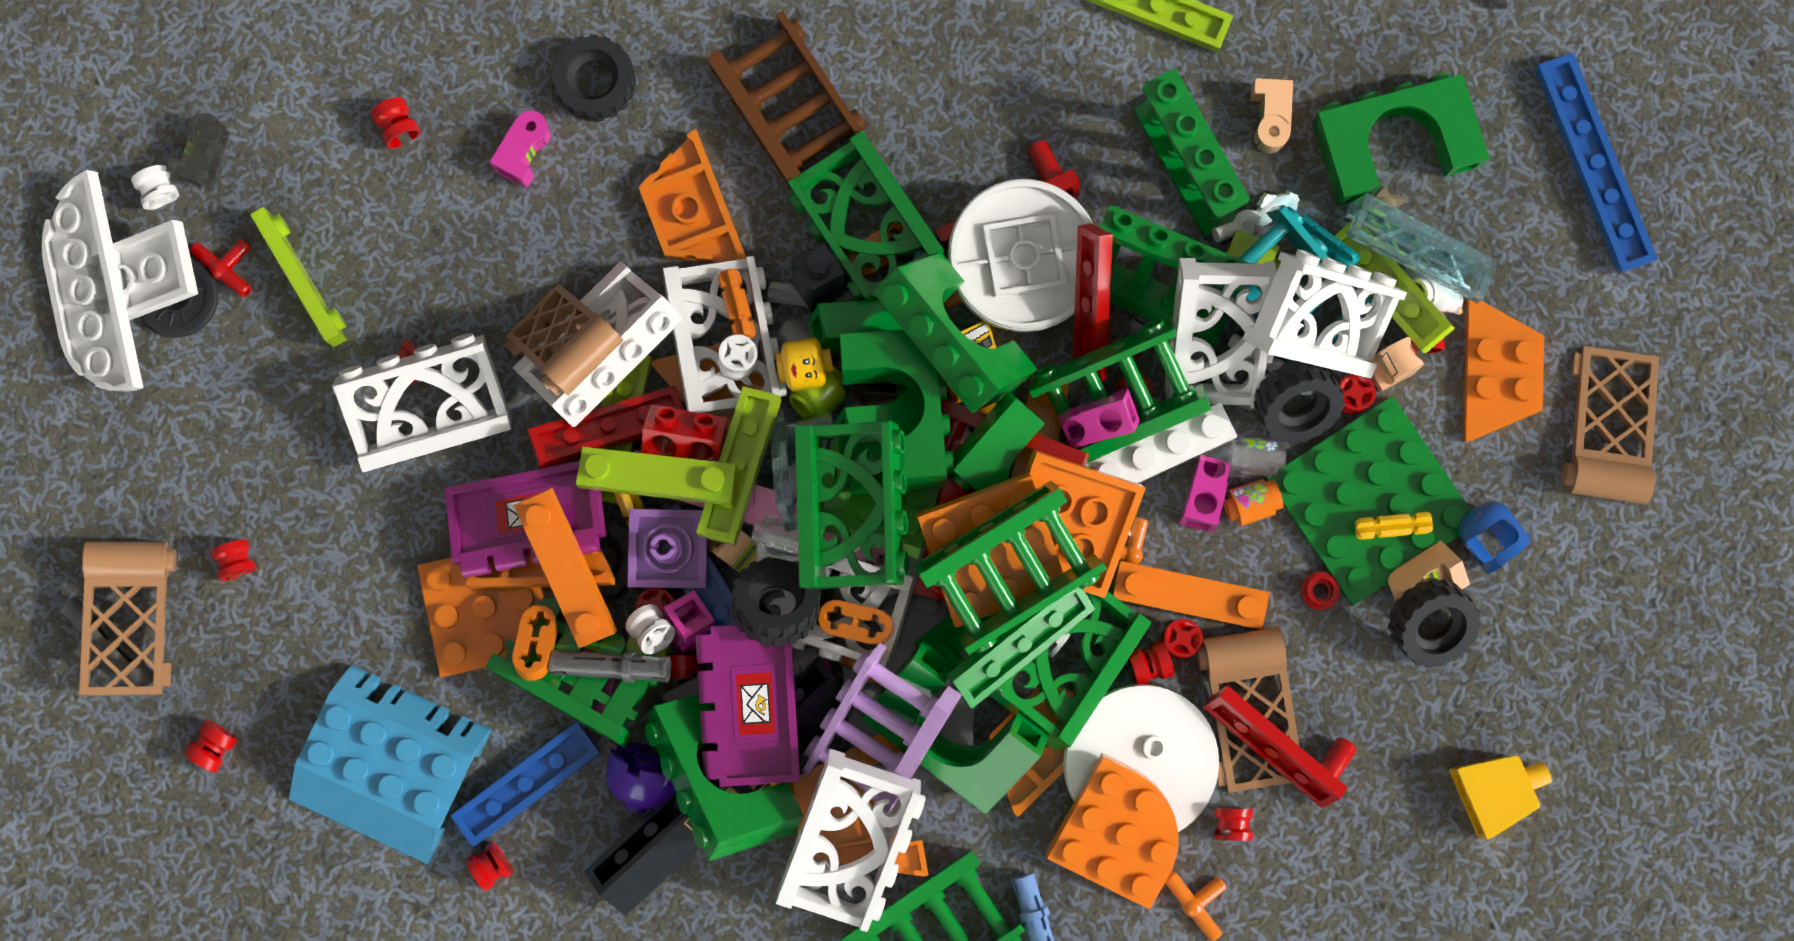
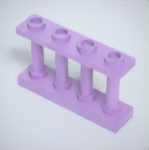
[802,643,962,814]

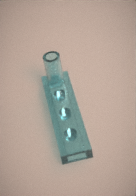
[770,408,834,532]

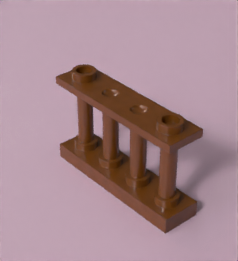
[707,10,866,189]

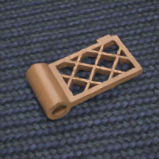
[504,283,624,396]
[1561,346,1659,504]
[79,542,176,696]
[1195,627,1299,793]

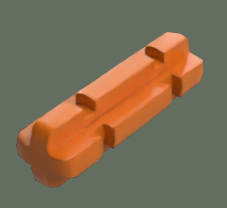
[718,268,756,339]

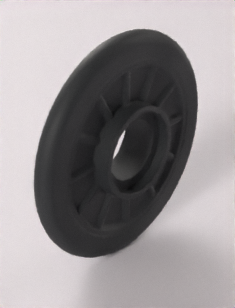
[140,259,219,338]

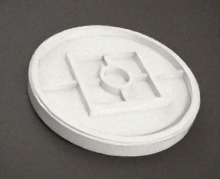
[947,179,1094,333]
[1063,684,1219,832]

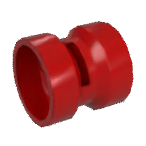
[370,97,421,149]
[1127,640,1174,685]
[183,719,238,773]

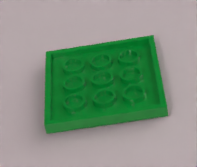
[1265,396,1471,607]

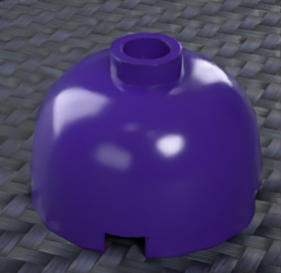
[606,742,676,813]

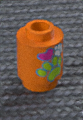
[1223,479,1283,527]

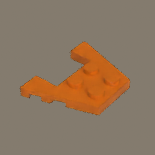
[793,734,928,877]

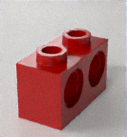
[641,405,728,462]

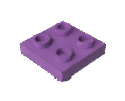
[628,509,708,589]

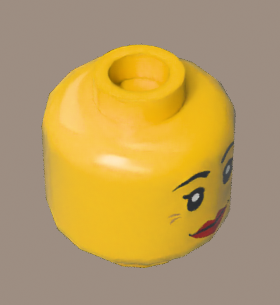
[775,338,833,391]

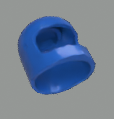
[1458,501,1531,574]

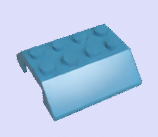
[289,665,492,864]

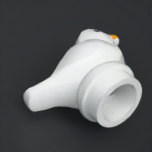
[1405,262,1463,315]

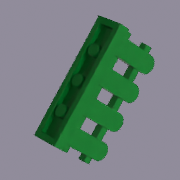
[485,597,660,749]

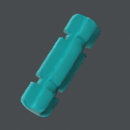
[1302,216,1360,270]

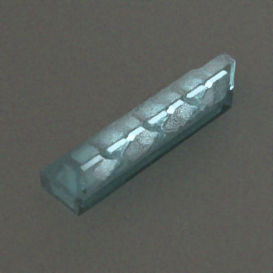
[1345,193,1497,303]

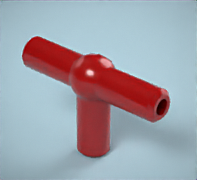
[189,239,251,297]

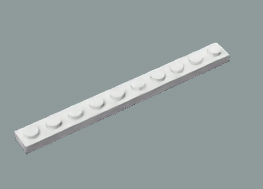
[873,402,1238,598]

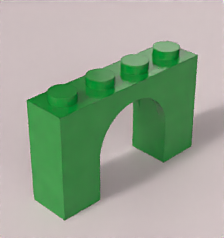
[1312,73,1489,206]
[873,253,1038,414]
[808,300,923,455]
[840,330,954,495]
[950,392,1097,493]
[861,640,1049,814]
[645,694,804,861]

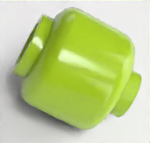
[789,367,846,420]

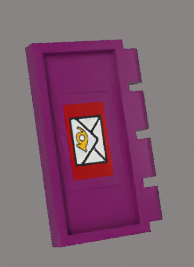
[445,461,606,578]
[696,625,800,787]

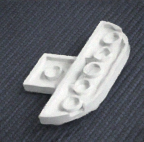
[42,170,198,392]

